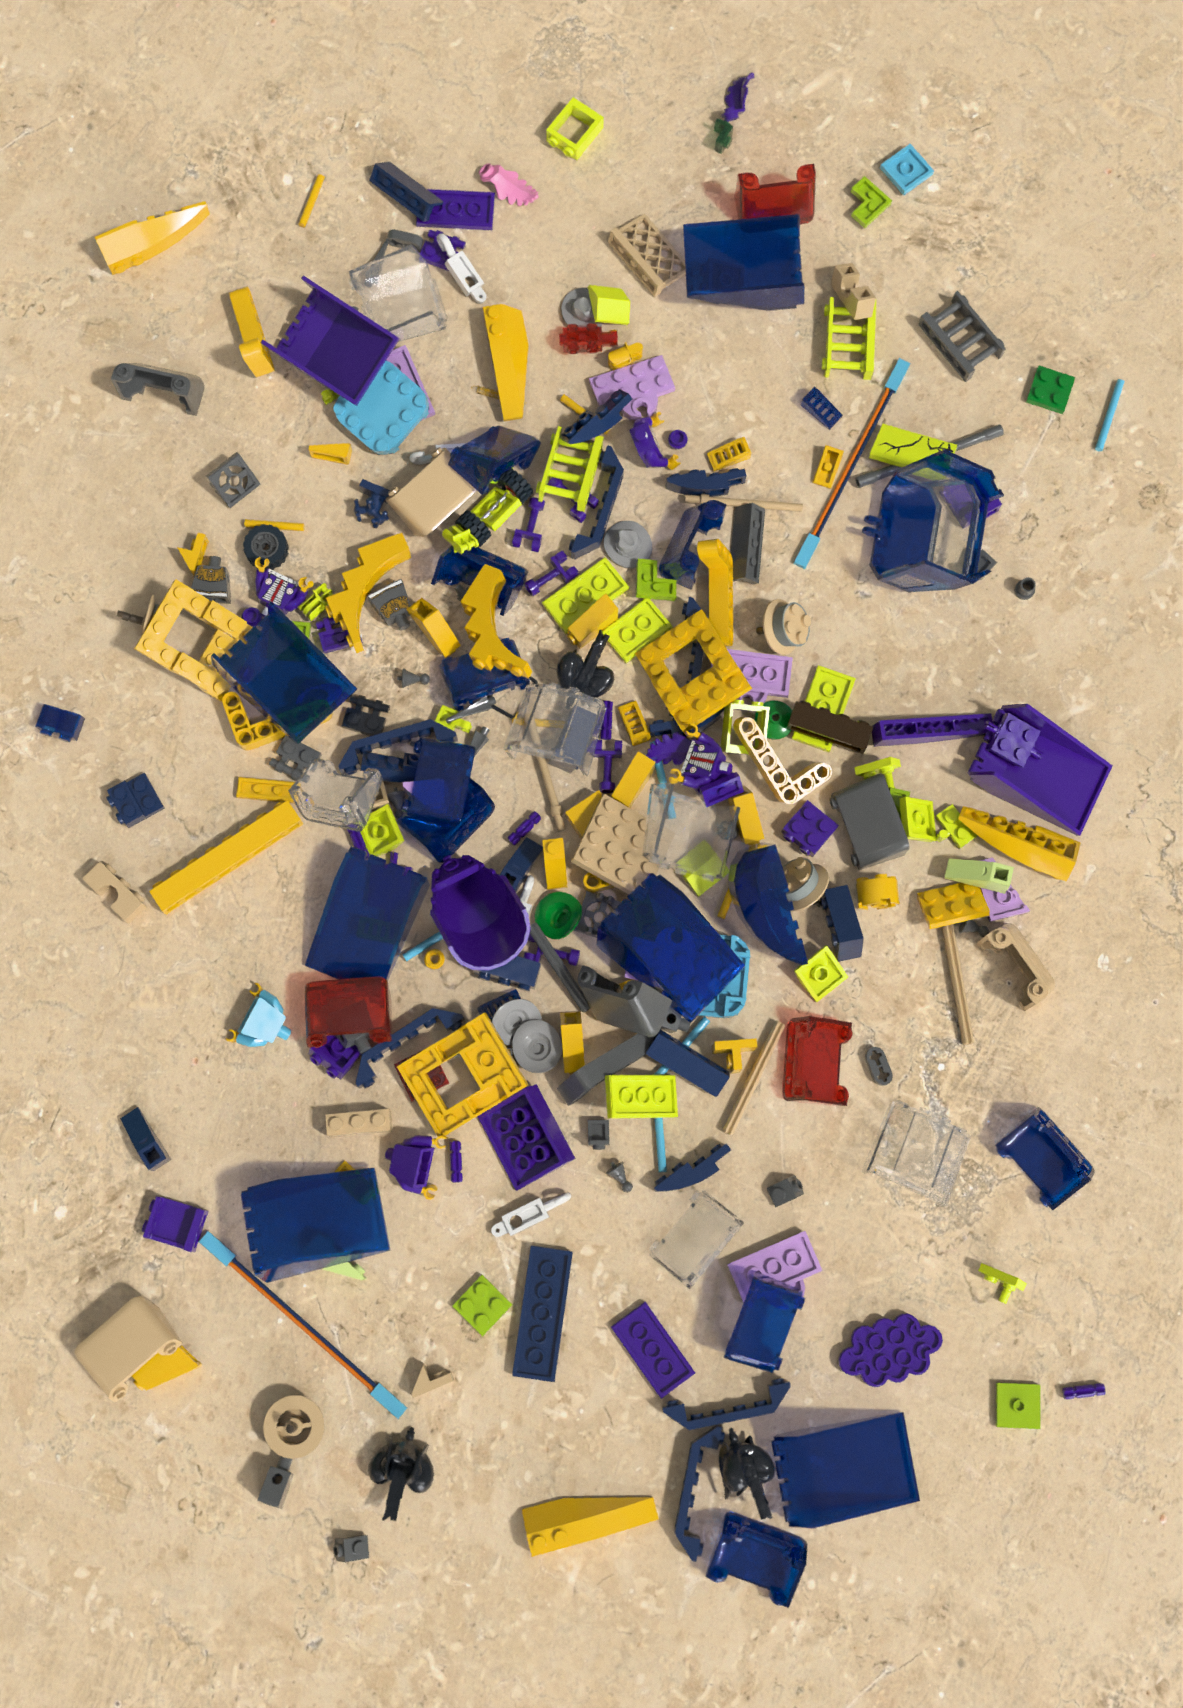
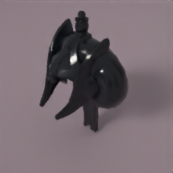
[556,630,615,710]
[368,1427,434,1521]
[719,1428,776,1520]

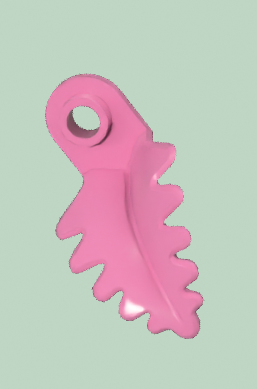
[479,163,539,206]

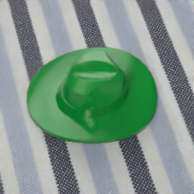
[534,892,582,940]

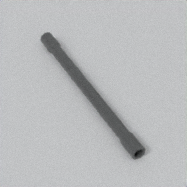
[855,424,1004,488]

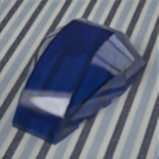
[728,842,808,965]

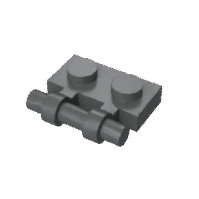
[269,735,322,783]

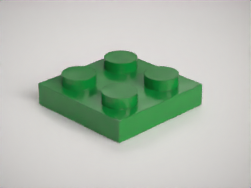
[1026,365,1076,415]

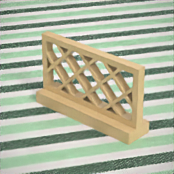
[608,214,692,297]

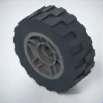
[243,524,289,571]

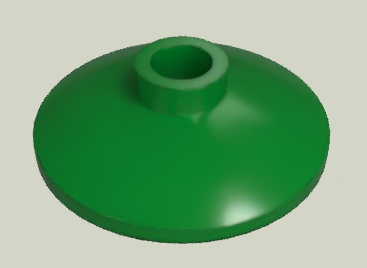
[755,700,792,740]

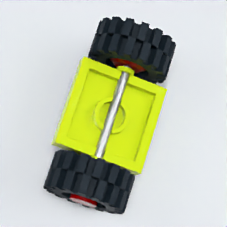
[455,467,533,547]

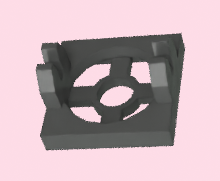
[206,452,261,508]
[574,891,626,943]

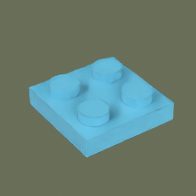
[880,144,934,196]

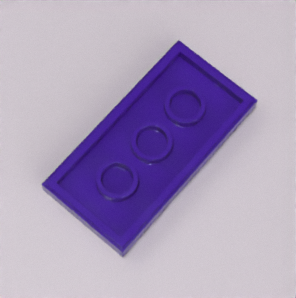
[416,189,495,231]
[611,1302,695,1399]

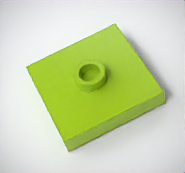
[996,1382,1040,1429]

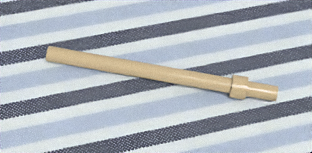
[685,494,803,512]
[526,715,566,832]

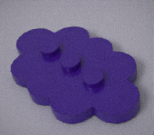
[838,1314,943,1387]

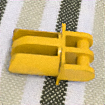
[608,342,643,370]

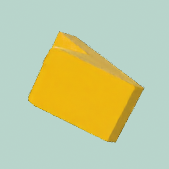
[177,533,209,577]

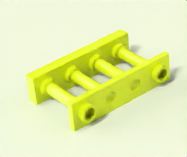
[822,297,876,380]
[536,426,604,512]

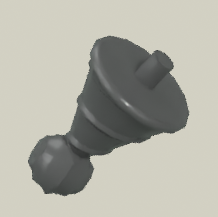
[397,668,430,688]
[387,787,406,820]
[958,920,989,937]
[606,1162,633,1193]

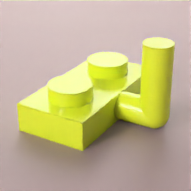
[854,757,901,789]
[935,804,977,849]
[978,1263,1027,1304]

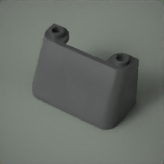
[111,363,205,416]
[829,773,910,871]
[577,965,672,1037]

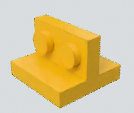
[712,1038,757,1074]

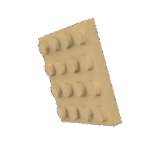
[571,794,674,902]

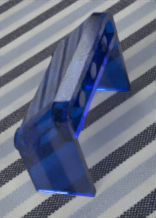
[431,546,528,616]

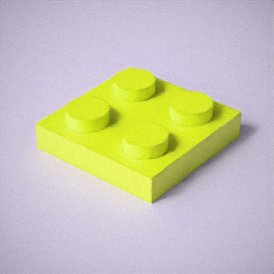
[899,797,937,842]

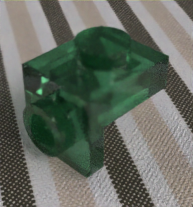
[714,118,733,154]

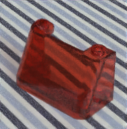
[735,164,816,231]
[304,977,392,1048]
[782,1016,853,1106]

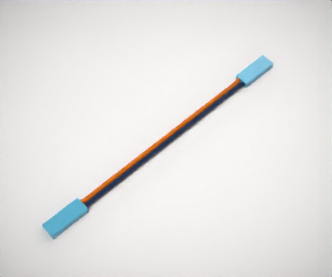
[794,358,911,569]
[199,1231,408,1419]

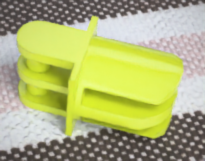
[442,524,479,554]
[297,583,333,621]

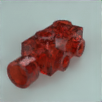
[559,323,618,354]

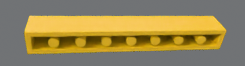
[149,800,303,915]

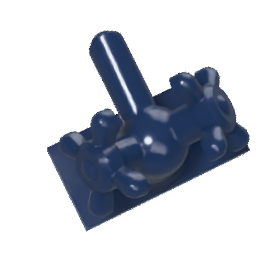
[354,479,390,529]

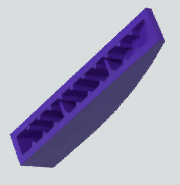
[871,713,992,747]

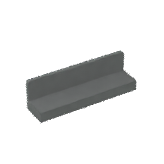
[731,503,765,585]

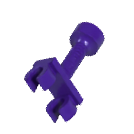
[547,477,599,523]
[512,497,545,552]
[524,551,579,597]
[594,740,622,793]
[523,933,580,966]

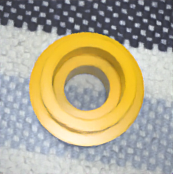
[424,949,445,970]

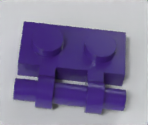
[418,229,466,271]
[316,617,363,654]

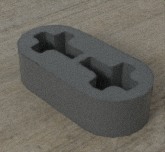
[386,229,423,252]
[865,1047,893,1086]

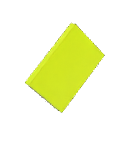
[602,598,673,664]

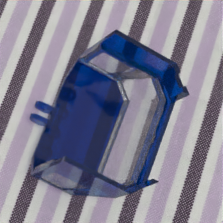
[862,449,1004,593]

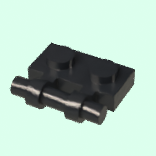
[341,695,390,736]

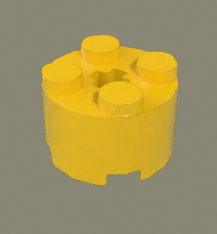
[856,874,900,910]

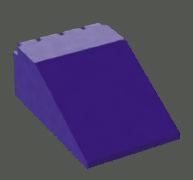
[261,275,400,406]
[967,704,1113,836]

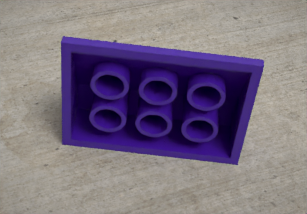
[477,1084,576,1191]

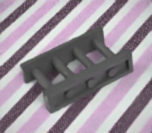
[918,291,1006,382]

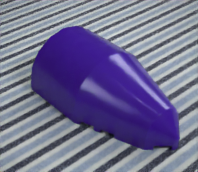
[430,855,531,970]

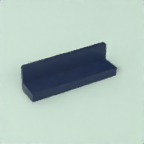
[369,162,443,221]
[646,1029,730,1097]

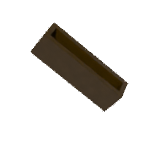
[786,701,873,754]

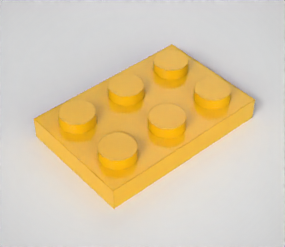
[917,883,990,929]

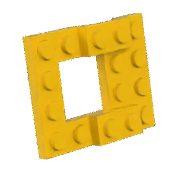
[134,579,262,702]
[635,609,752,733]
[397,1012,528,1139]

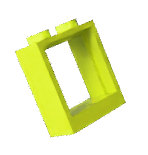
[546,97,604,160]
[720,700,770,754]

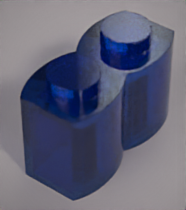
[35,704,85,743]

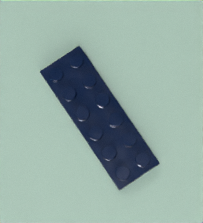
[512,1246,573,1382]

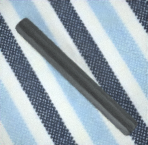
[530,923,591,1012]

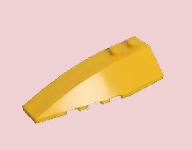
[95,201,210,275]
[483,304,529,422]
[958,806,1081,882]
[522,1497,659,1557]

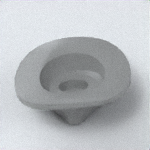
[561,288,603,334]
[604,521,652,568]
[492,999,542,1046]
[512,1020,562,1073]

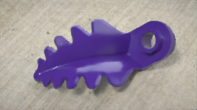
[721,72,755,122]
[646,732,692,765]

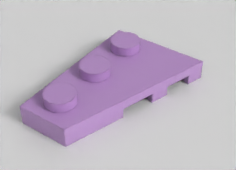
[980,857,1030,922]

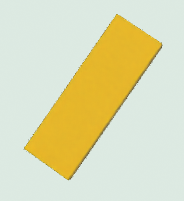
[236,777,300,804]

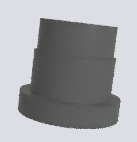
[1015,578,1036,600]

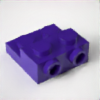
[781,800,839,857]
[308,1028,363,1080]

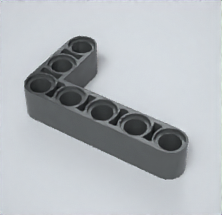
[557,1034,654,1106]

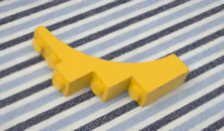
[325,532,411,654]
[460,564,532,679]

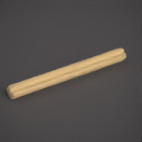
[942,924,974,1045]
[723,1021,785,1135]

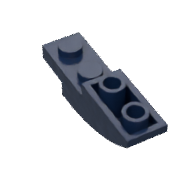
[560,389,632,444]
[666,468,747,497]
[649,707,725,739]
[360,752,445,782]
[653,1143,731,1192]

